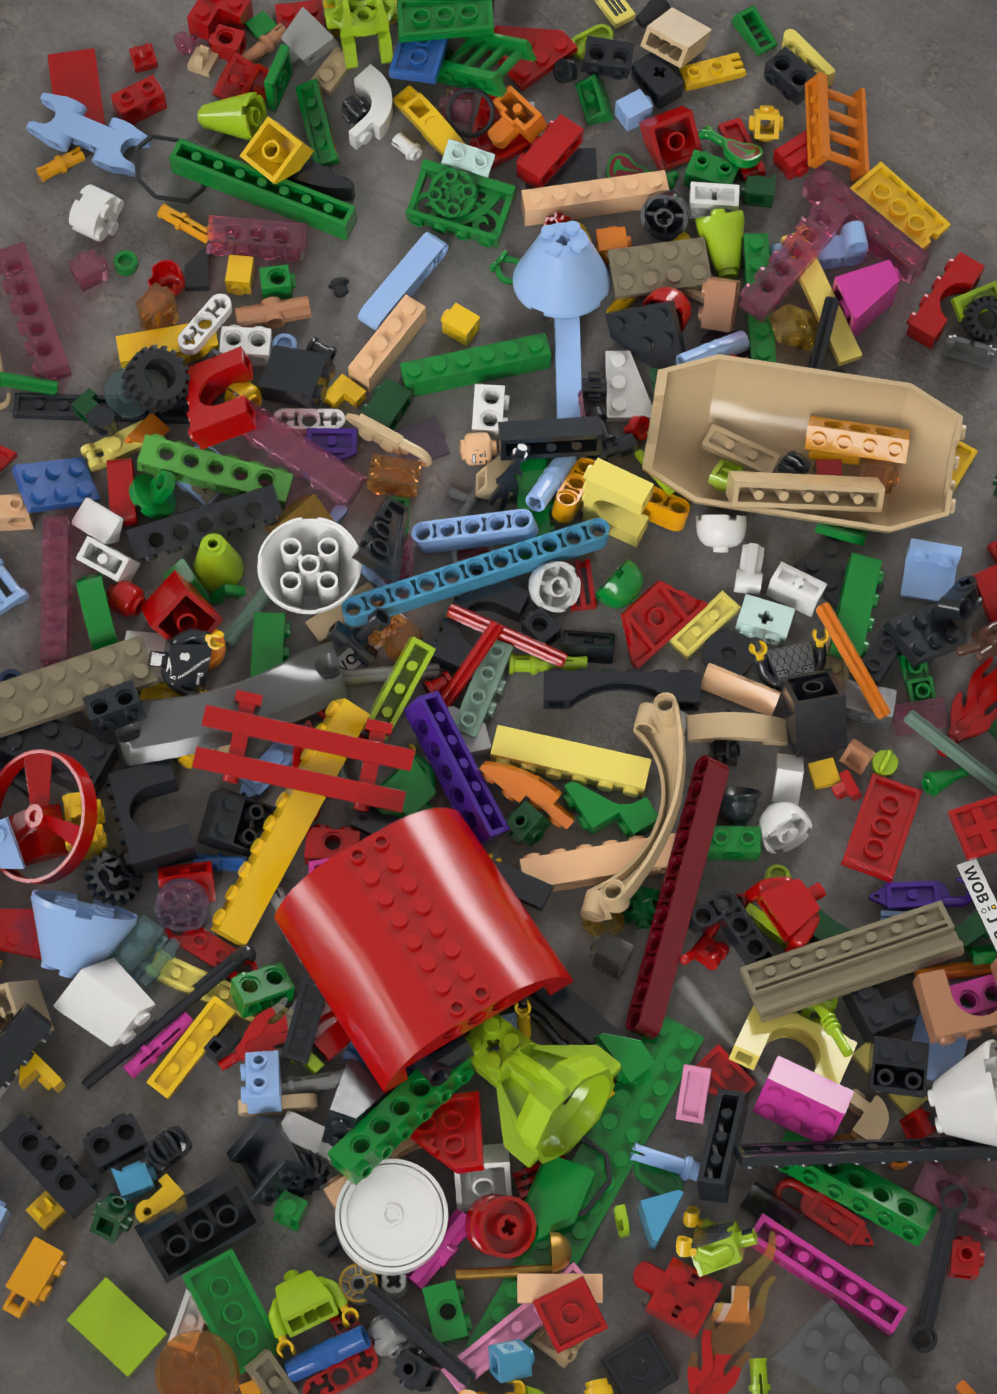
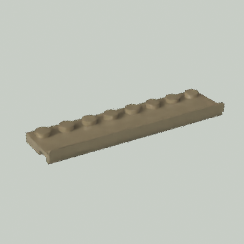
[740,900,964,1023]

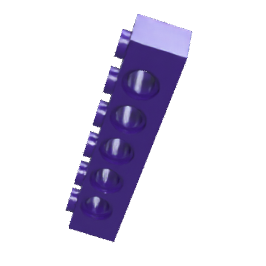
[403,691,510,846]

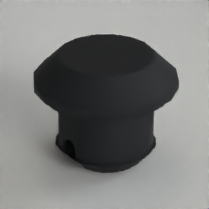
[328,277,349,298]

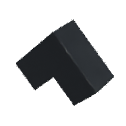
[203,1027,241,1066]

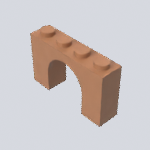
[913,958,997,1046]

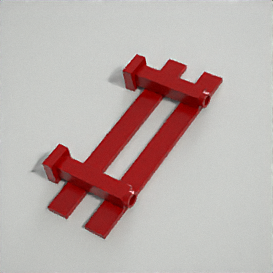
[192,690,415,813]

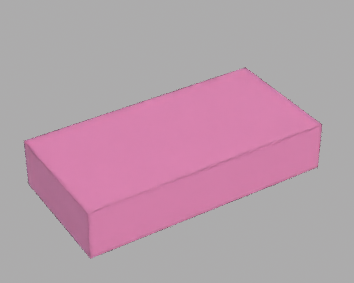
[676,1064,712,1124]

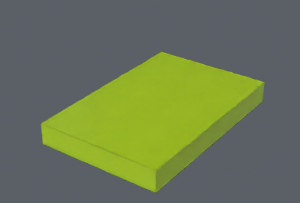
[67,1277,168,1378]

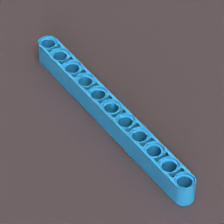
[341,518,610,628]

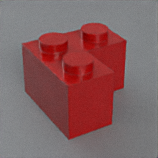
[187,0,253,42]

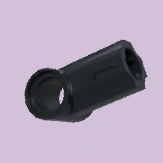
[415,1036,474,1087]

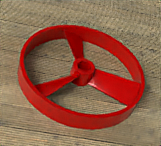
[0,749,97,885]

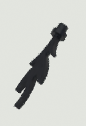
[489,444,528,512]

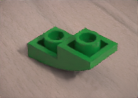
[898,655,937,706]

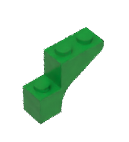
[562,781,658,838]

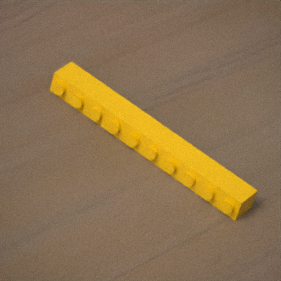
[210,698,370,945]

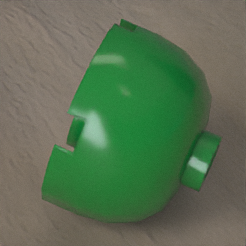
[594,558,644,609]

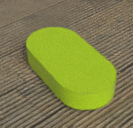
[571,24,613,59]

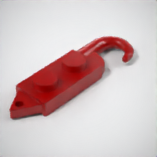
[774,1177,874,1248]

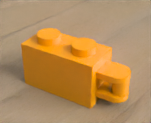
[3,1237,68,1319]

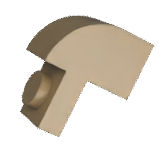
[847,1087,889,1140]

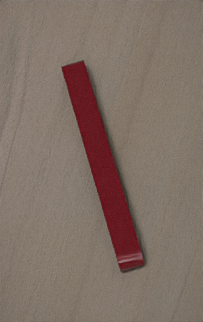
[625,755,729,1040]

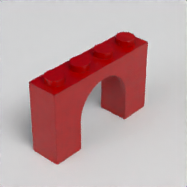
[186,346,257,450]

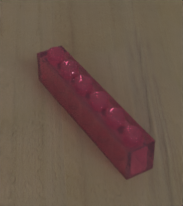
[802,165,930,285]
[236,396,368,506]

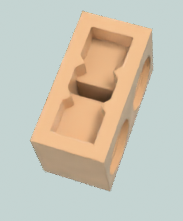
[0,494,34,531]

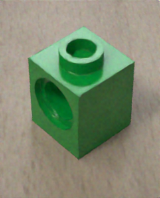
[259,264,296,300]

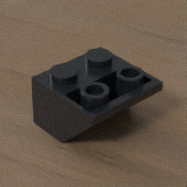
[868,1036,929,1098]

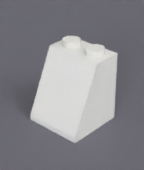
[53,958,156,1047]

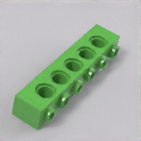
[137,434,293,510]

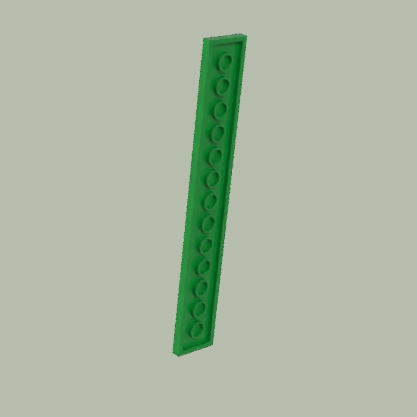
[466,1016,705,1348]

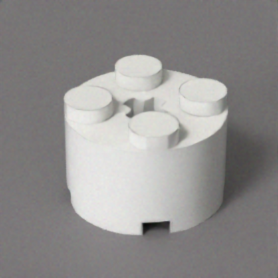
[69,184,124,242]

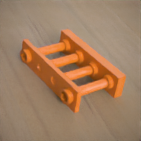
[805,72,870,182]

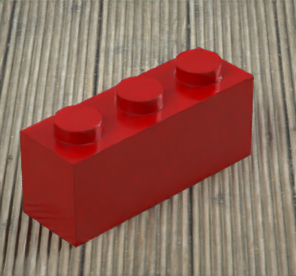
[516,114,584,188]

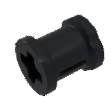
[306,337,337,361]

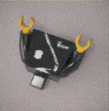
[148,628,224,697]

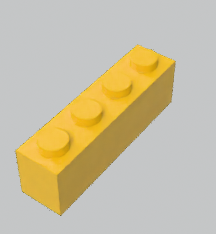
[116,320,219,372]

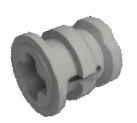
[381,1274,409,1299]

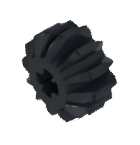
[773,451,810,474]
[144,1126,192,1171]
[287,1149,330,1198]

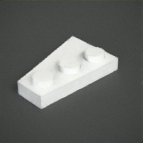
[605,351,652,422]

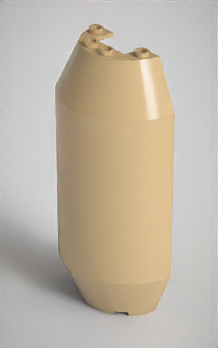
[642,354,966,533]

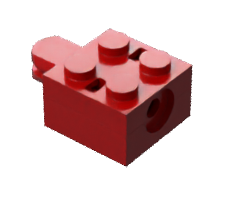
[632,1257,723,1339]

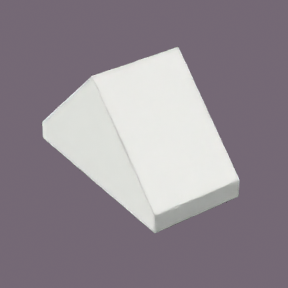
[772,753,804,806]

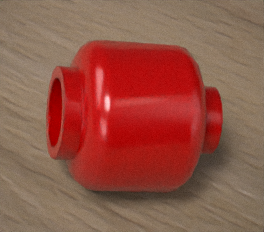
[106,580,146,618]

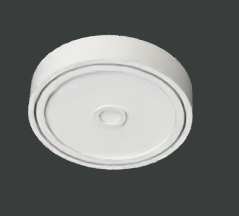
[335,1159,448,1275]

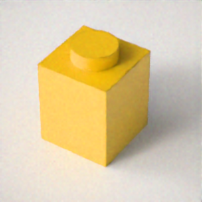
[225,255,255,296]
[441,303,480,347]

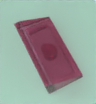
[892,697,948,736]

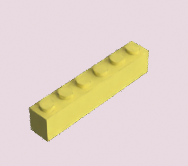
[490,725,651,798]

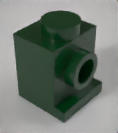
[740,174,777,208]

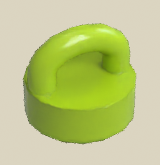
[871,749,898,777]

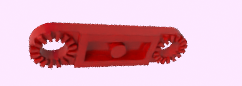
[164,915,258,980]

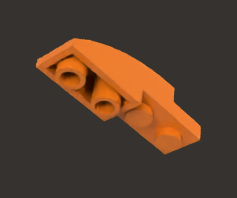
[479,761,576,829]

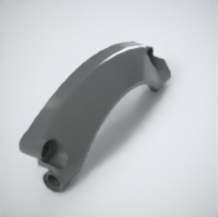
[113,641,348,766]

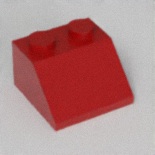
[639,106,703,171]

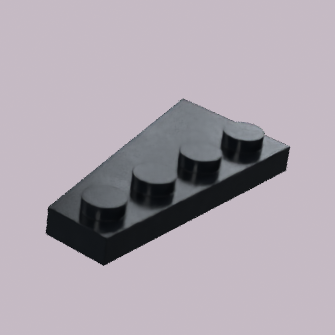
[352,496,409,582]

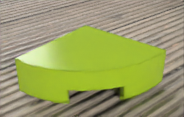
[613,1204,630,1238]

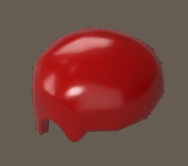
[148,260,185,300]

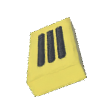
[594,0,636,29]

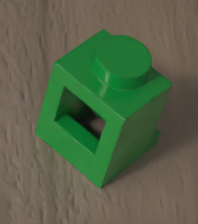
[272,1190,310,1233]

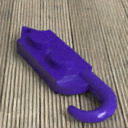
[868,877,973,911]

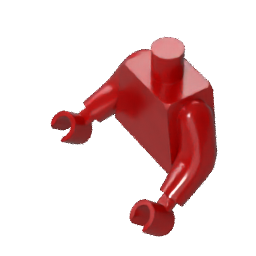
[736,877,826,953]

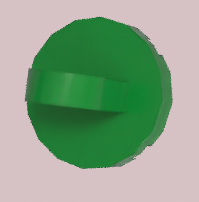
[129,470,176,519]

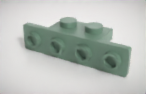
[454,640,513,738]

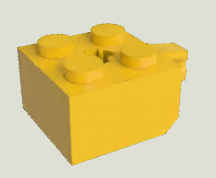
[62,792,108,860]

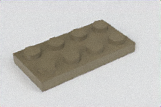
[607,237,711,300]

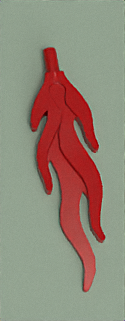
[937,657,997,758]

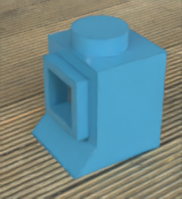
[111,1161,158,1201]

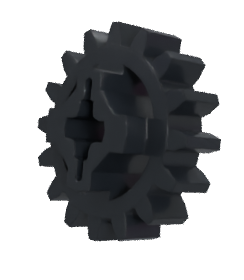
[84,849,144,906]

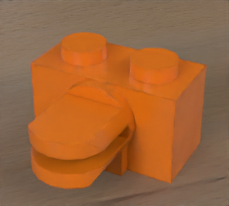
[488,85,547,149]

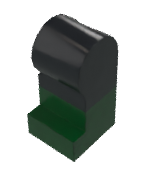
[71,388,118,437]

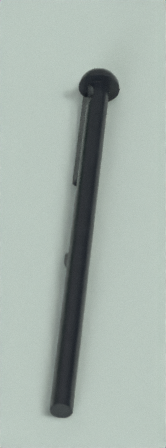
[81,944,256,1090]

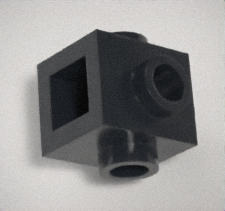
[392,1346,443,1392]

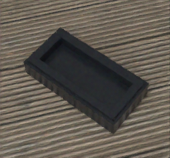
[740,1181,803,1232]

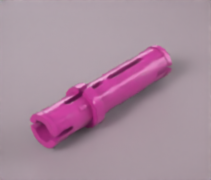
[122,1012,194,1079]

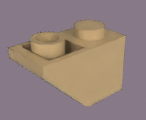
[475,455,513,503]

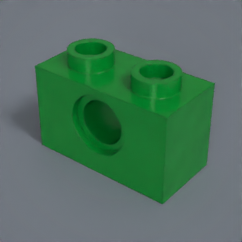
[706,826,761,862]
[422,1280,473,1345]

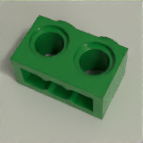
[230,962,295,1018]

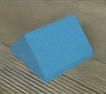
[638,1190,684,1251]

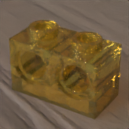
[769,304,819,351]

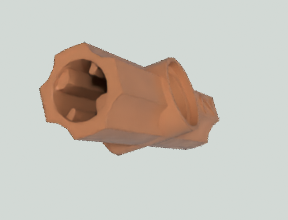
[235,296,312,330]

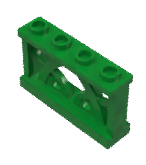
[405,159,517,248]

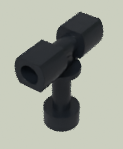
[585,406,638,462]
[327,608,391,667]

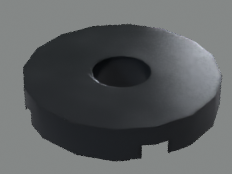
[703,630,754,676]

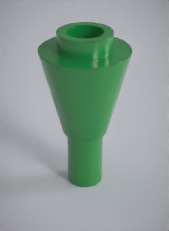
[921,767,969,797]

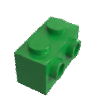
[683,149,739,188]

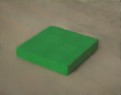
[264,44,293,111]

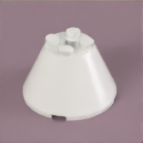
[257,517,362,614]
[928,1039,997,1147]

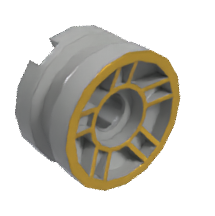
[339,1263,379,1306]

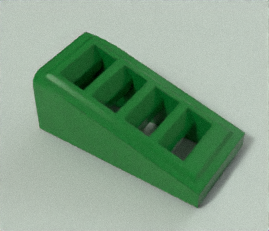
[731,5,778,56]

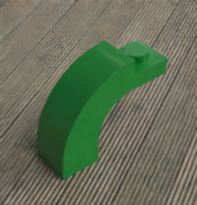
[76,574,118,651]

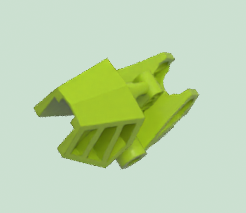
[324,0,397,69]

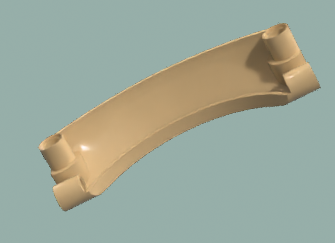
[580,692,686,922]

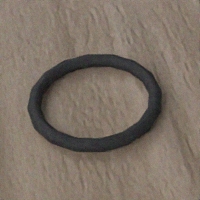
[446,87,495,138]

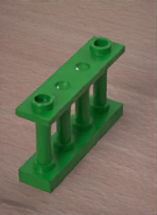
[437,33,537,98]

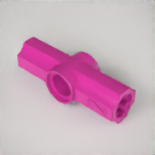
[405,1209,466,1290]

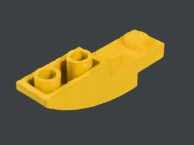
[392,85,465,157]

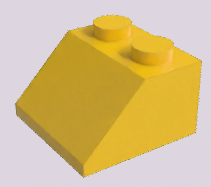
[240,116,314,184]

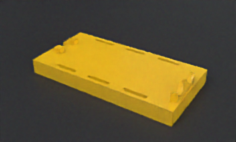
[847,162,951,257]

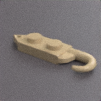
[345,413,432,467]

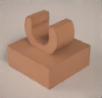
[839,739,875,775]

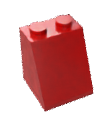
[140,570,223,639]

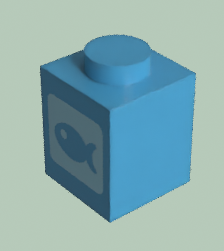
[488,1339,535,1383]

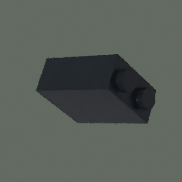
[258,345,335,409]

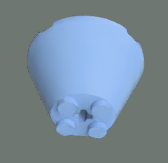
[513,221,611,318]
[31,889,138,978]

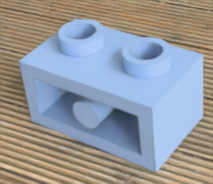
[240,1050,282,1114]

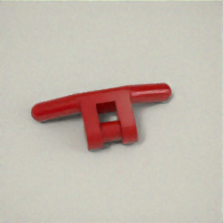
[680,924,730,970]

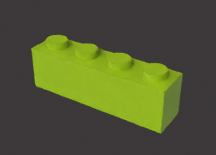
[362,636,436,741]

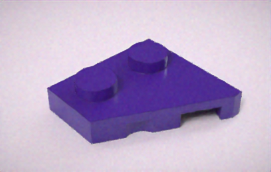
[306,428,357,477]

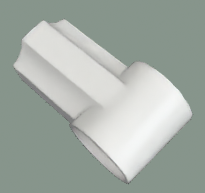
[734,543,764,596]

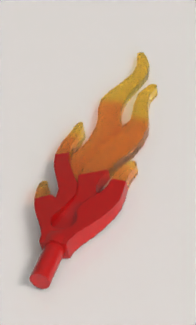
[687,1231,776,1394]

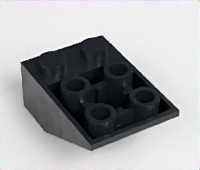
[197,787,277,857]

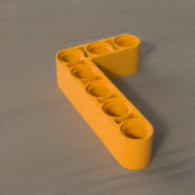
[552,458,690,531]

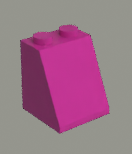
[832,260,901,338]

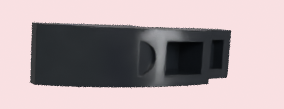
[286,161,355,201]

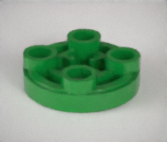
[428,168,478,218]

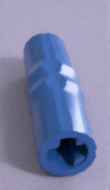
[284,1325,371,1383]

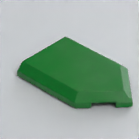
[524,1157,596,1240]

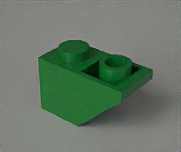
[593,1033,656,1084]

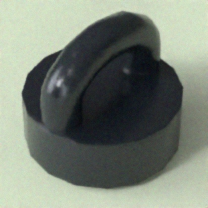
[553,59,578,83]

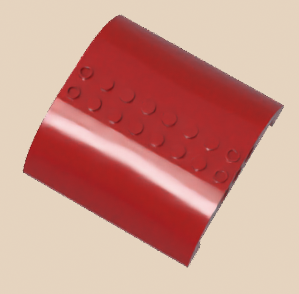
[274,808,573,1093]

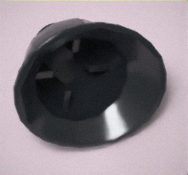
[720,786,763,826]

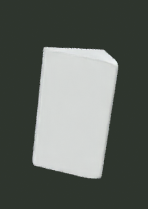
[72,498,123,544]

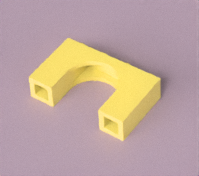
[580,458,654,548]
[729,1005,858,1084]

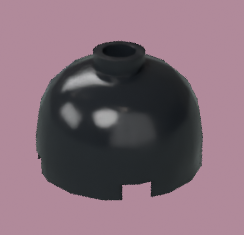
[640,190,690,241]

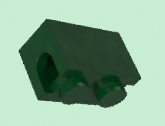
[359,377,413,431]

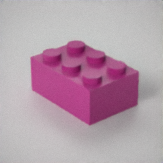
[752,1056,854,1141]

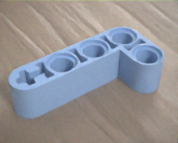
[769,221,868,276]

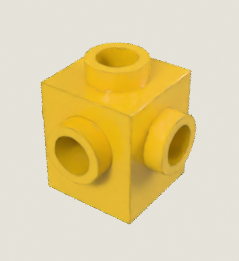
[749,105,783,142]

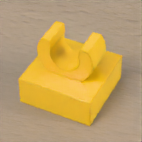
[26,1191,66,1231]

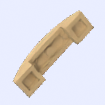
[685,712,788,746]

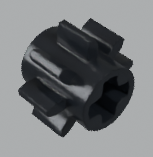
[341,95,370,124]
[581,372,607,403]

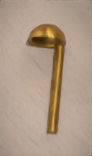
[456,1231,572,1281]

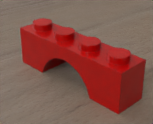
[906,252,985,349]

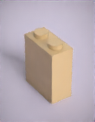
[640,7,712,68]

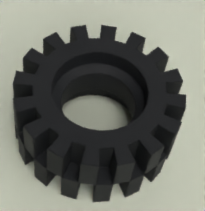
[962,295,997,342]

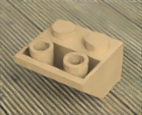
[0,980,55,1031]

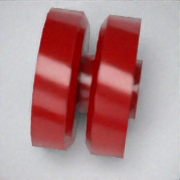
[465,1193,537,1259]

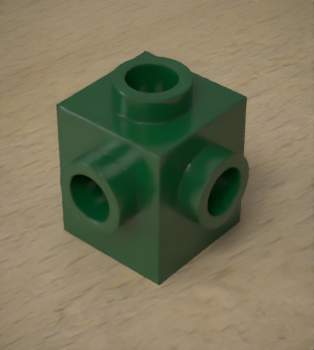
[506,800,552,847]
[623,886,659,930]
[89,1193,135,1243]

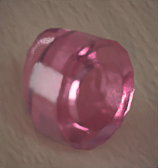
[174,31,198,56]

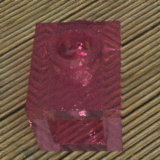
[438,87,474,123]
[68,249,109,292]

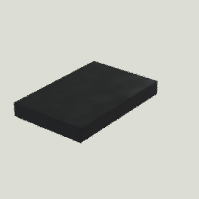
[524,148,597,190]

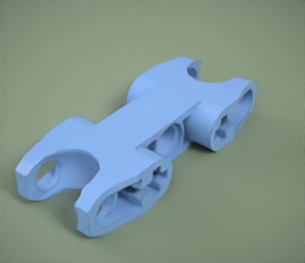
[26,93,152,177]

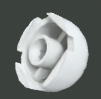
[696,515,747,553]
[528,561,581,612]
[757,802,812,854]

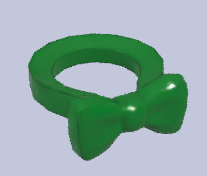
[489,250,520,285]

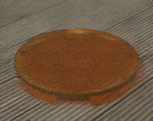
[155,1330,240,1394]

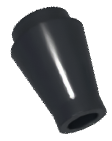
[635,0,671,28]

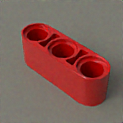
[107,457,138,527]

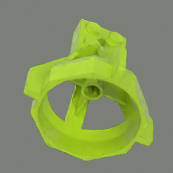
[465,1014,621,1167]

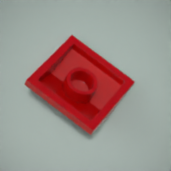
[8,804,69,866]

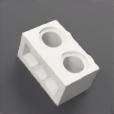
[688,182,740,219]
[219,325,273,367]
[472,384,509,441]

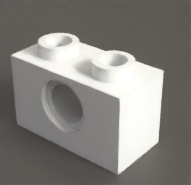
[76,536,141,582]

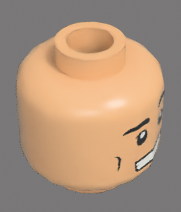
[460,432,497,466]

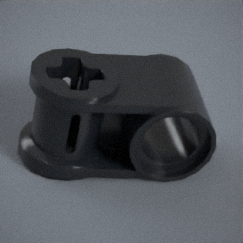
[938,576,983,621]

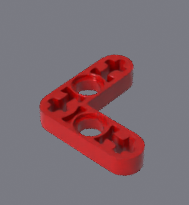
[303,1302,379,1394]

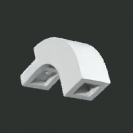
[349,64,393,150]

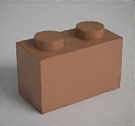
[698,277,741,332]

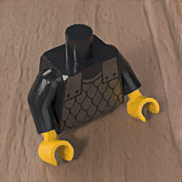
[749,628,829,696]

